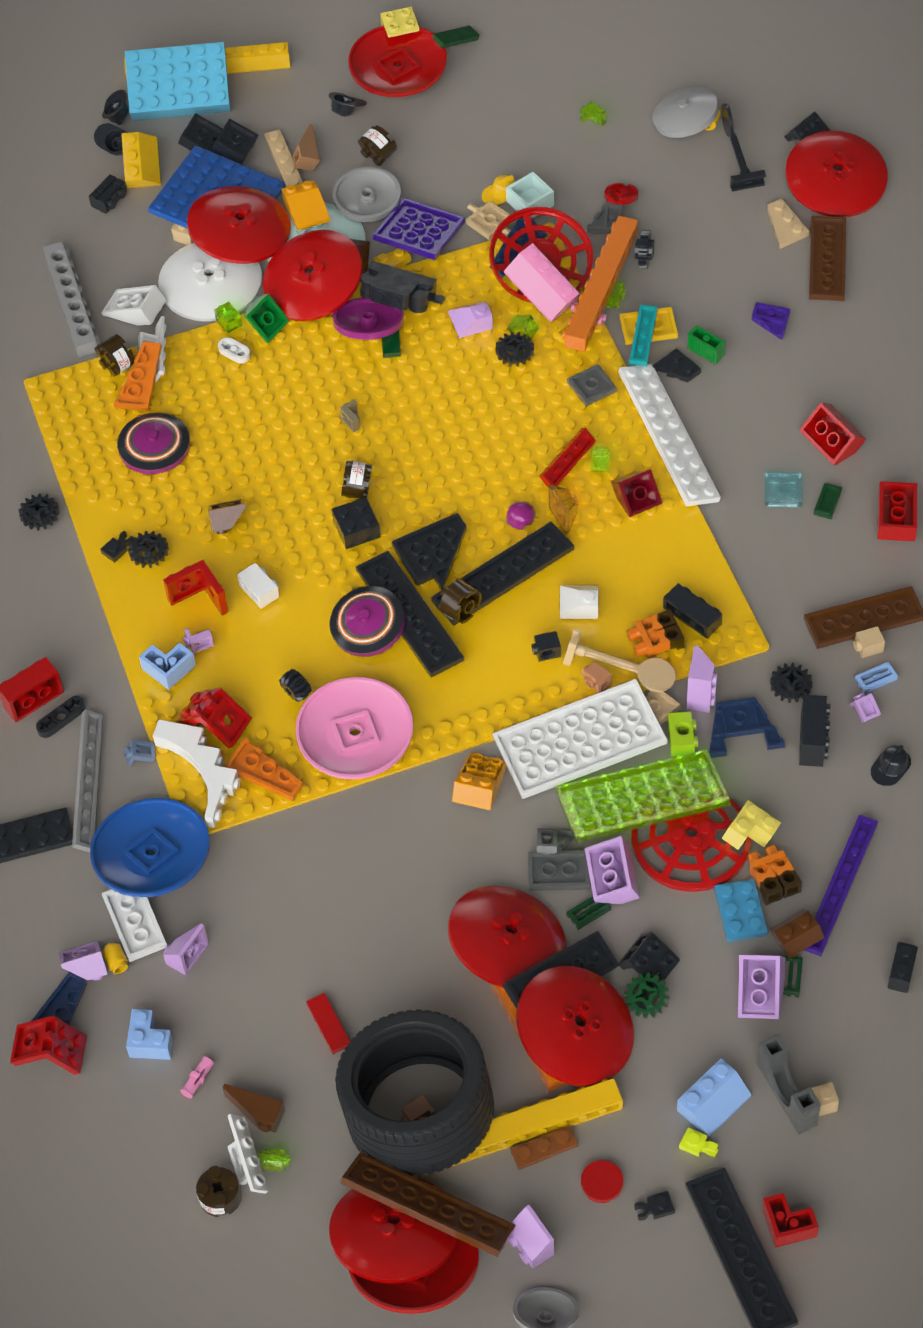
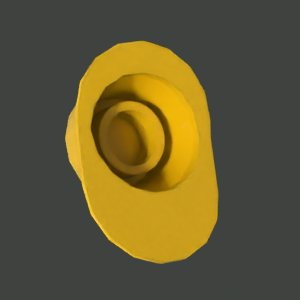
[481,175,515,205]

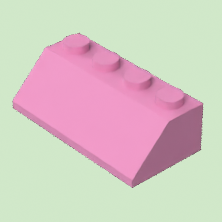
[504,243,579,323]

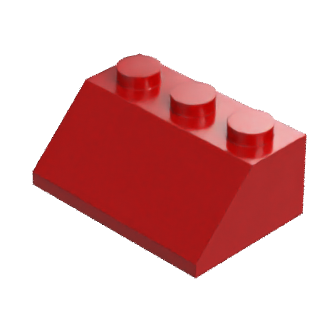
[799,402,866,465]

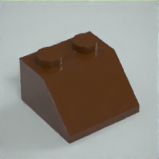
[769,909,824,959]

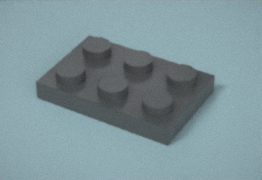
[528,850,590,891]

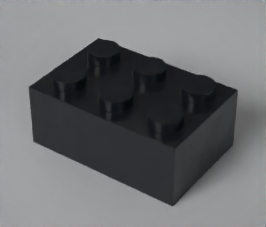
[799,695,830,767]

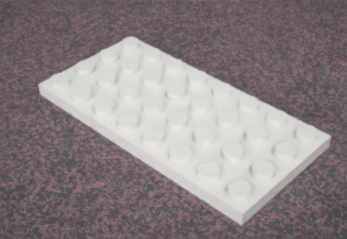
[492,679,667,799]

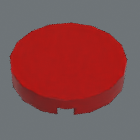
[604,183,638,205]
[581,1160,623,1203]

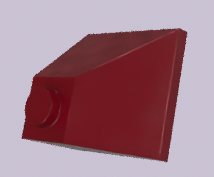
[611,469,663,517]

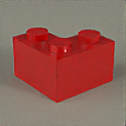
[762,1193,819,1248]

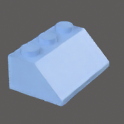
[677,1059,752,1138]

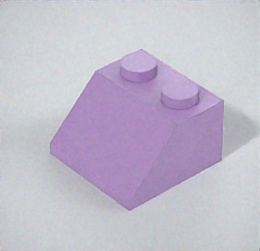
[508,1205,554,1269]

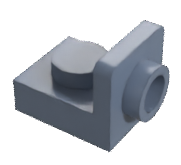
[124,739,155,766]

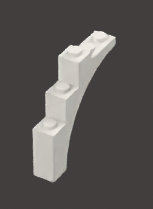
[153,720,241,828]

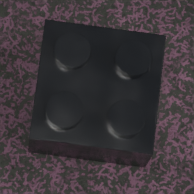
[331,497,381,549]

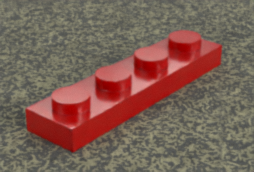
[539,427,596,490]

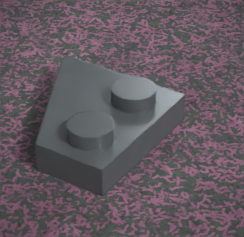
[587,203,622,234]
[537,828,576,855]

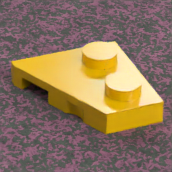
[373,248,411,269]

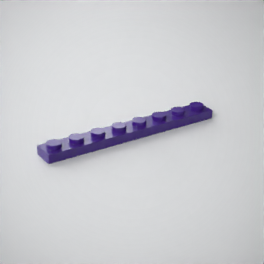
[805,815,878,957]

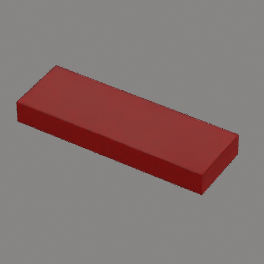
[306,993,350,1054]

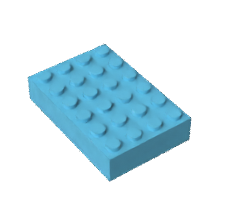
[125,42,231,121]

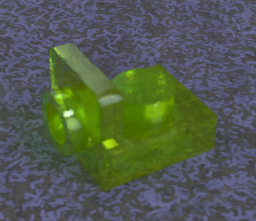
[580,101,606,126]
[590,446,610,473]

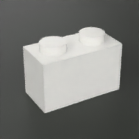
[237,563,279,609]

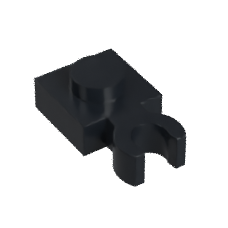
[100,531,133,563]
[634,1191,675,1221]

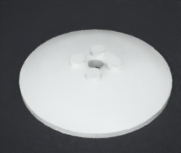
[158,243,262,321]

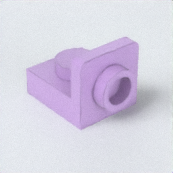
[183,628,214,654]
[849,693,881,723]

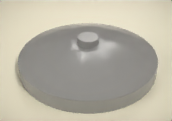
[652,87,719,138]
[333,167,401,222]

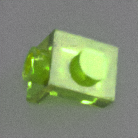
[605,281,627,309]
[507,314,539,339]

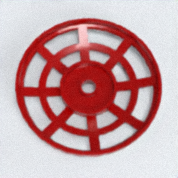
[489,207,594,303]
[631,785,751,892]

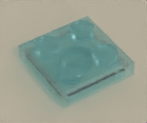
[764,472,802,507]

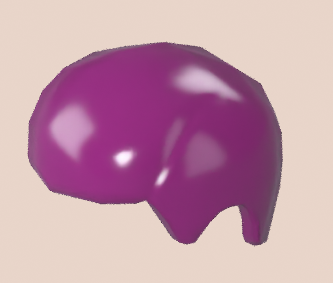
[506,501,536,530]

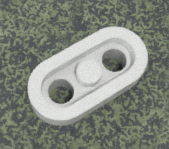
[218,337,250,363]

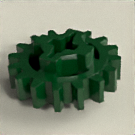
[624,973,670,1019]

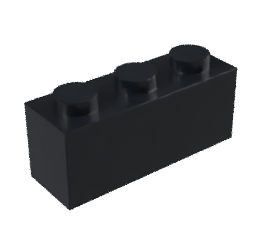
[663,583,722,639]

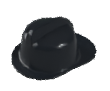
[102,90,129,125]
[329,92,367,117]
[94,123,127,156]
[871,745,911,786]

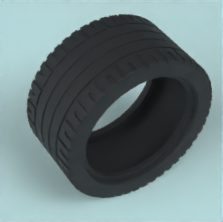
[335,1009,494,1176]

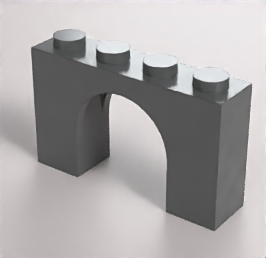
[757,1034,821,1134]

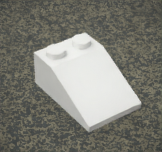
[101,285,166,326]

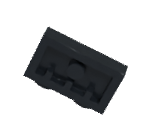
[784,111,830,142]
[619,932,680,988]

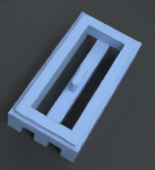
[854,661,898,694]

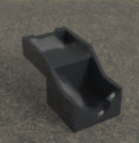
[178,113,259,164]

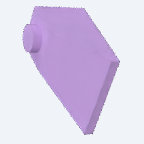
[448,301,493,338]
[163,924,209,975]
[59,941,107,981]

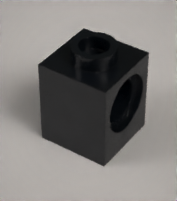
[531,631,561,662]

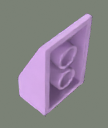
[738,955,786,1019]

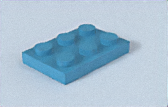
[714,879,768,942]

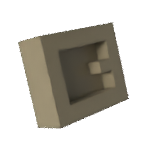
[340,400,360,433]

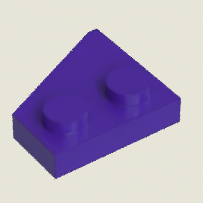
[752,302,791,340]

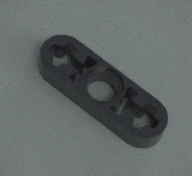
[36,696,85,738]

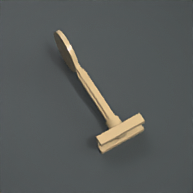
[563,628,676,692]

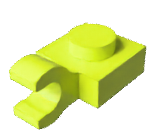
[679,1127,719,1158]

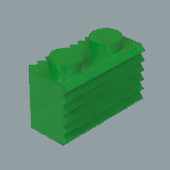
[687,325,726,364]

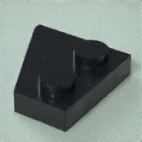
[652,348,701,382]

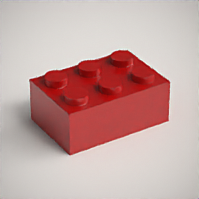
[877,481,917,542]
[0,657,64,723]

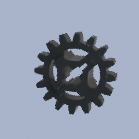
[635,230,655,268]
[495,332,534,367]
[18,493,60,531]
[128,531,169,568]
[770,663,813,703]

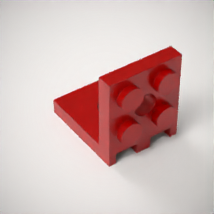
[163,560,228,615]
[177,688,252,748]
[10,1016,87,1075]

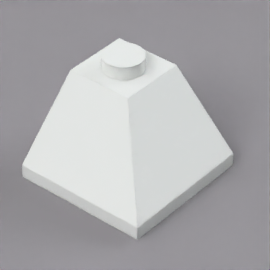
[560,585,598,619]

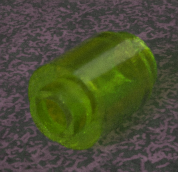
[258,1149,290,1172]

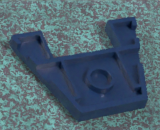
[709,697,785,758]

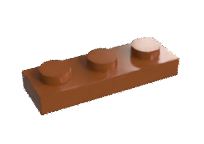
[510,1125,578,1170]

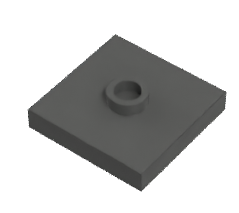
[567,364,617,406]

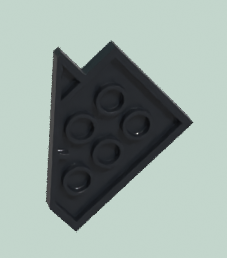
[391,513,467,590]

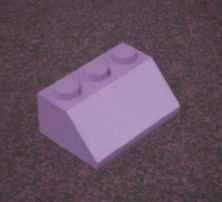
[686,646,718,713]
[585,836,640,904]

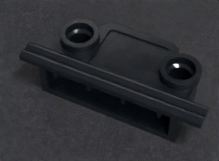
[360,261,445,313]

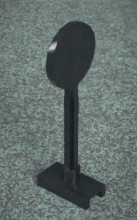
[721,103,766,192]

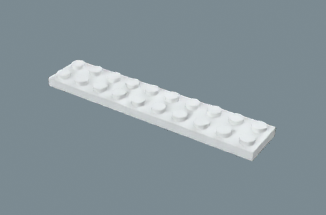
[618,364,721,506]

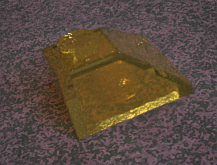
[548,485,579,535]

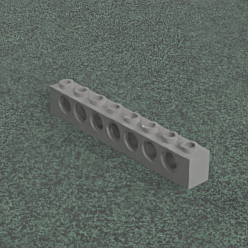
[43,241,100,358]

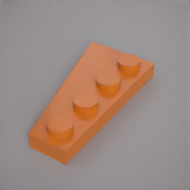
[113,342,162,411]
[225,737,303,801]

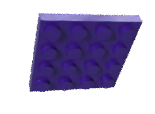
[373,197,465,260]

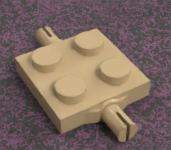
[466,201,514,241]

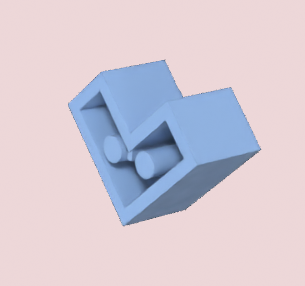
[139,643,196,690]
[126,1009,173,1060]

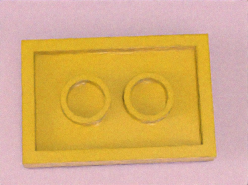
[619,307,678,345]

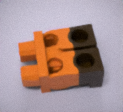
[627,609,684,659]
[748,845,802,906]

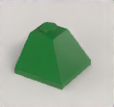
[245,294,290,343]

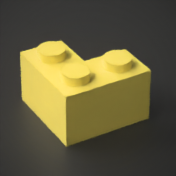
[722,800,781,850]

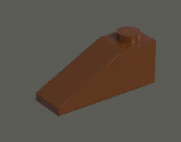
[223,1084,285,1133]

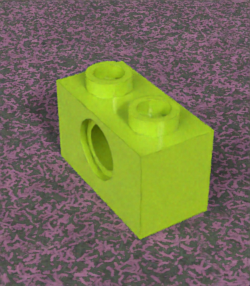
[667,712,698,756]

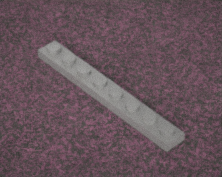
[72,709,102,853]

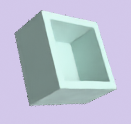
[506,172,554,219]

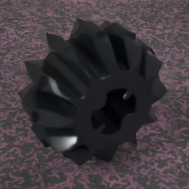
[279,669,312,702]

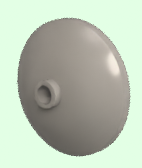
[513,1287,579,1328]

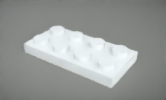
[101,889,167,962]

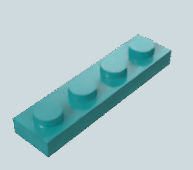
[629,304,658,367]

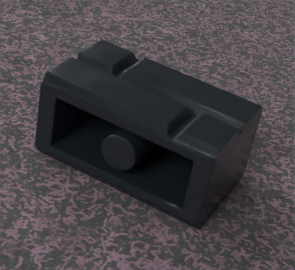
[89,174,127,214]
[887,942,918,993]

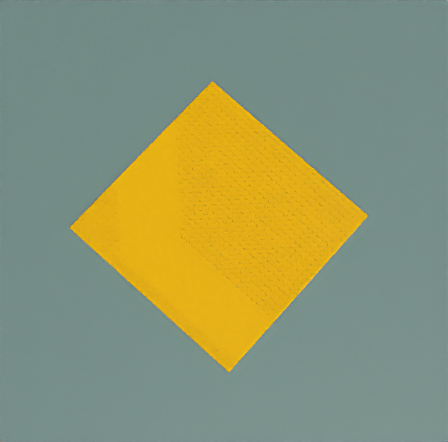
[24,222,769,834]

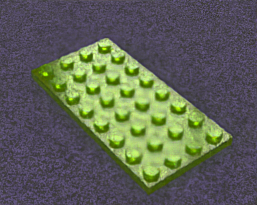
[555,749,731,843]

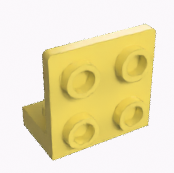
[380,6,419,37]

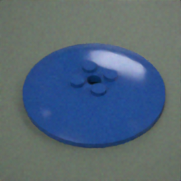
[90,798,210,897]

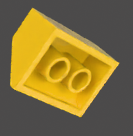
[121,132,161,189]

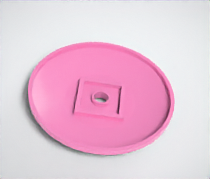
[296,677,413,779]

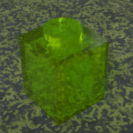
[214,302,242,334]

